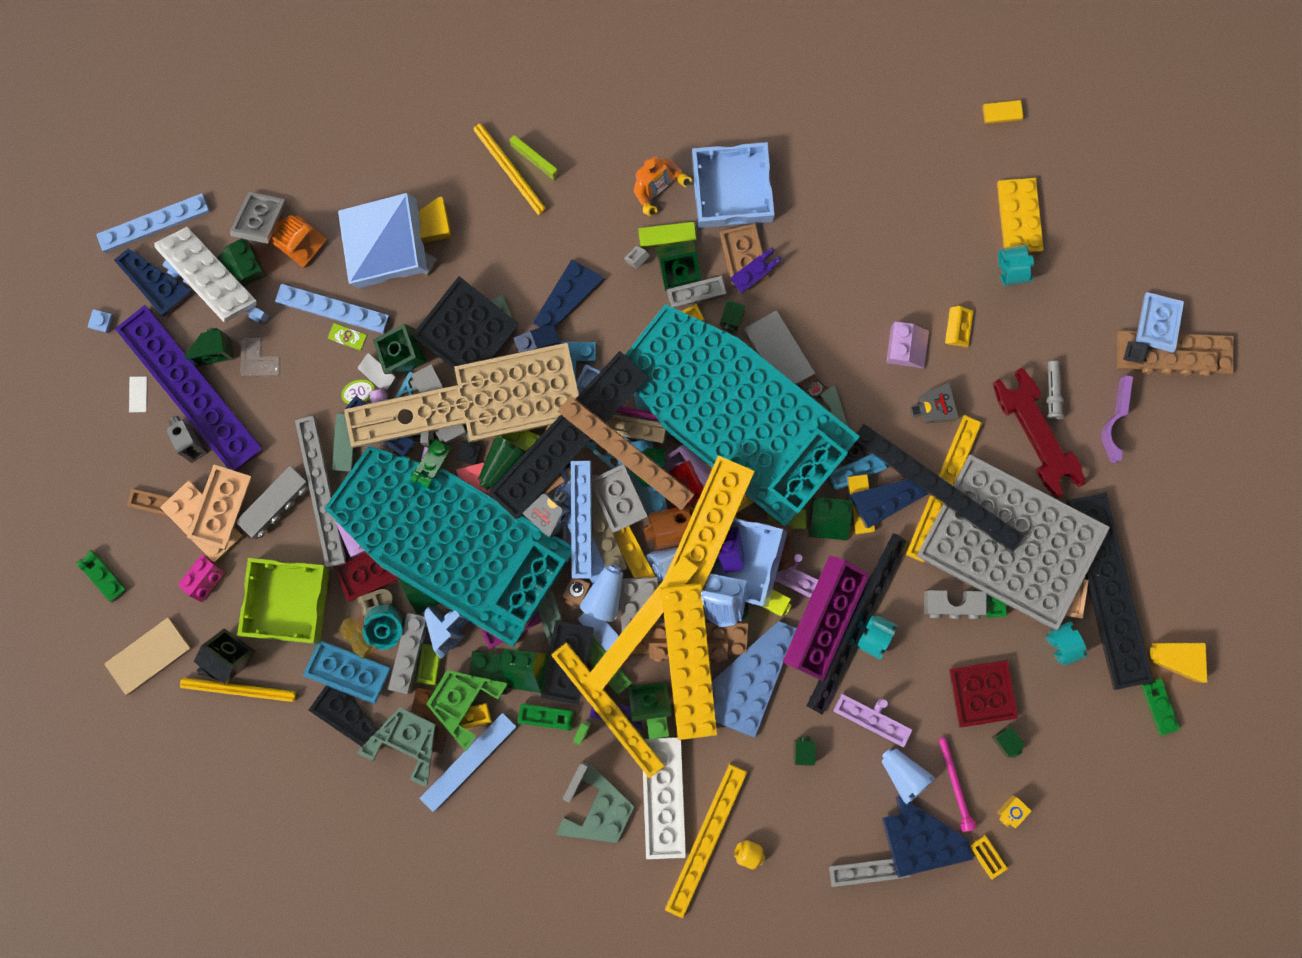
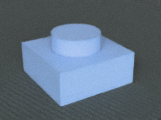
[88,309,114,333]

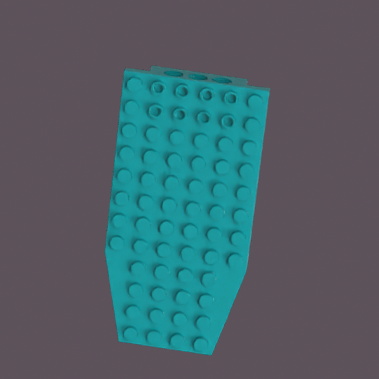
[625,304,860,526]
[324,446,572,647]

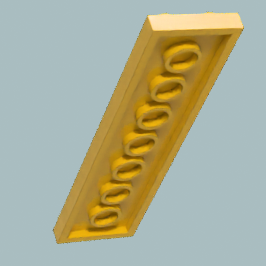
[664,456,755,591]
[661,583,717,740]

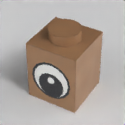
[563,578,591,608]

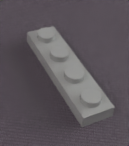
[828,859,911,887]

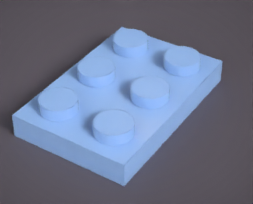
[1135,292,1184,353]

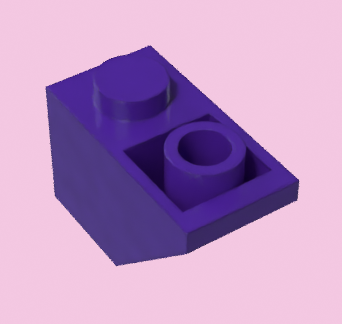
[718,527,744,573]

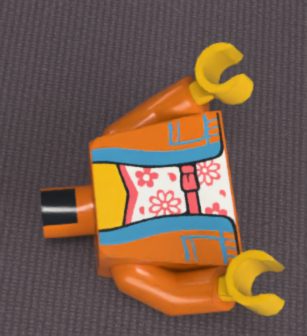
[634,156,692,217]

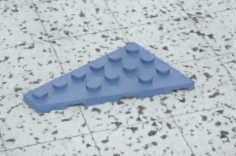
[711,621,796,738]

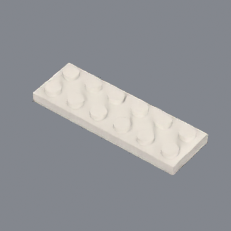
[155,227,256,323]
[643,737,686,859]

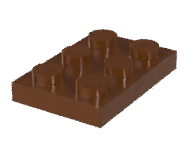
[411,687,447,753]

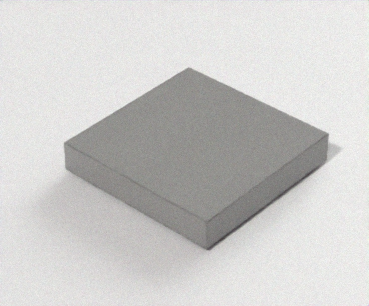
[563,761,589,803]

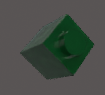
[719,300,745,332]
[991,726,1025,758]
[794,736,815,766]

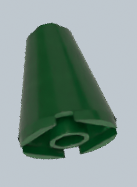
[478,436,525,491]

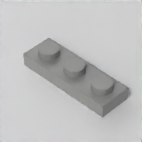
[667,276,726,308]

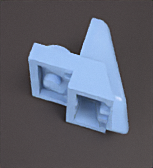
[701,574,748,627]
[424,607,469,659]

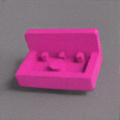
[178,554,225,602]

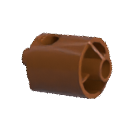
[643,505,693,551]

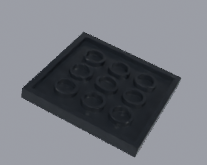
[411,276,519,370]

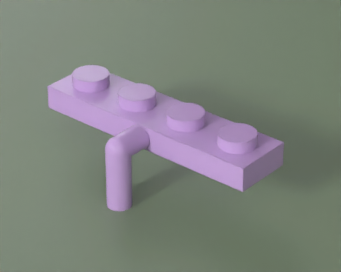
[775,554,818,598]
[833,694,912,747]

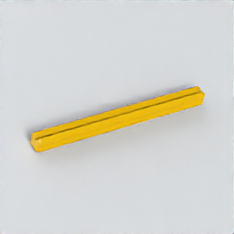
[474,123,546,215]
[180,678,296,702]

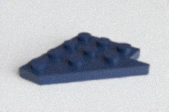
[882,796,974,878]

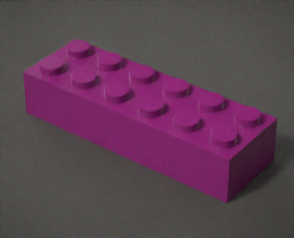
[782,555,870,681]

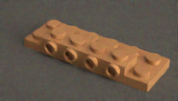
[1117,331,1233,377]
[630,618,748,662]

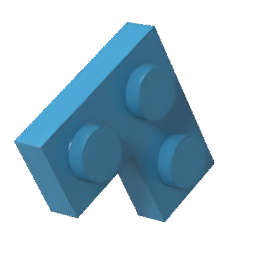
[558,342,596,380]

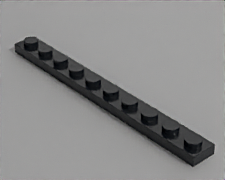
[856,424,1024,552]
[806,533,909,715]

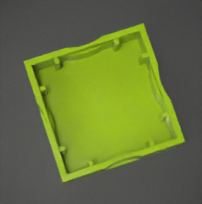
[237,558,330,644]

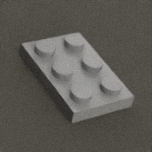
[230,192,286,244]
[591,464,649,533]
[620,576,658,632]

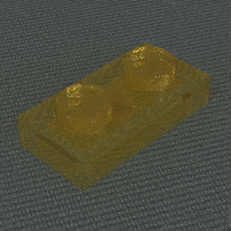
[339,617,373,659]

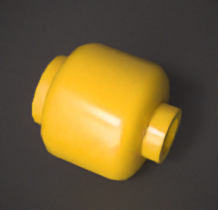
[734,840,765,870]

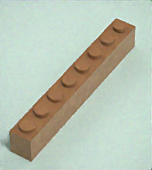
[558,396,694,510]

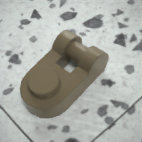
[357,589,394,616]

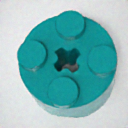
[998,245,1034,286]
[362,605,403,650]
[858,615,898,660]
[1045,621,1088,667]

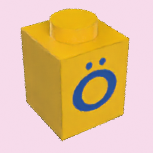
[997,795,1031,829]

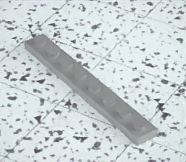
[295,416,347,568]

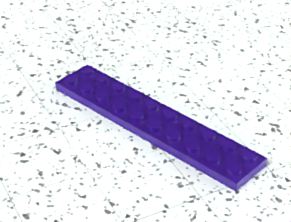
[115,305,263,471]

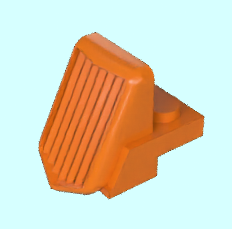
[272,215,327,268]

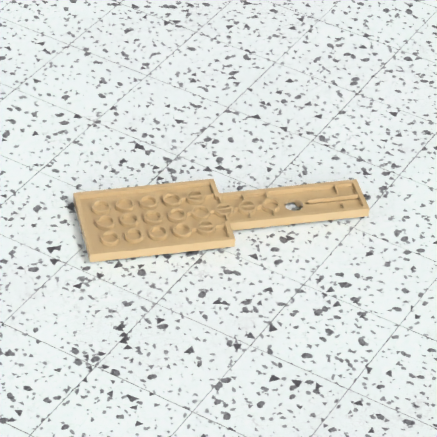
[344,343,579,448]

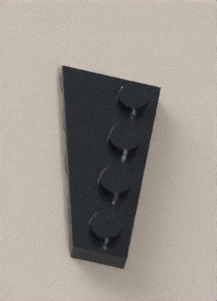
[308,686,378,747]

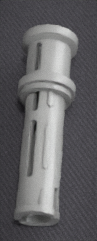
[1046,361,1065,420]

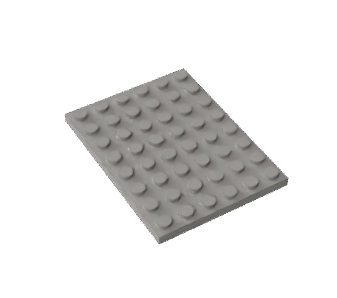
[916,455,1110,630]

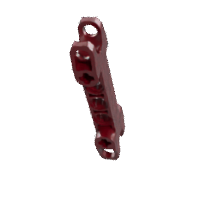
[992,367,1086,499]

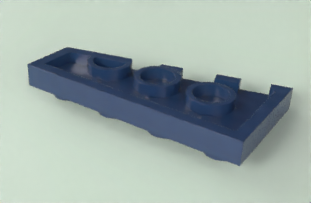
[114,248,193,317]
[533,259,604,328]
[848,479,928,528]

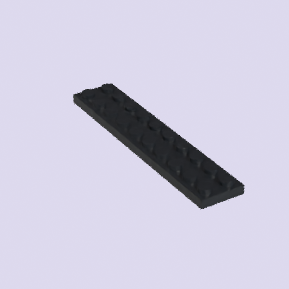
[488,351,649,520]
[1067,492,1154,690]

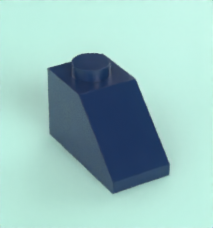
[514,325,561,353]

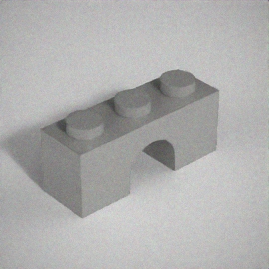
[924,590,986,619]

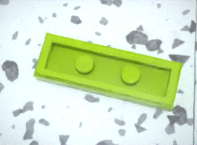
[510,135,558,180]
[638,222,696,248]

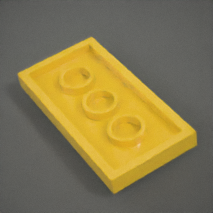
[997,178,1044,254]

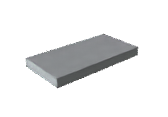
[744,310,815,385]

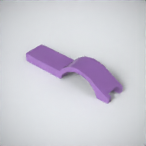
[1101,375,1133,463]

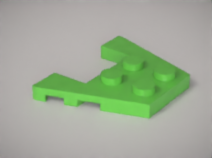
[427,670,508,751]

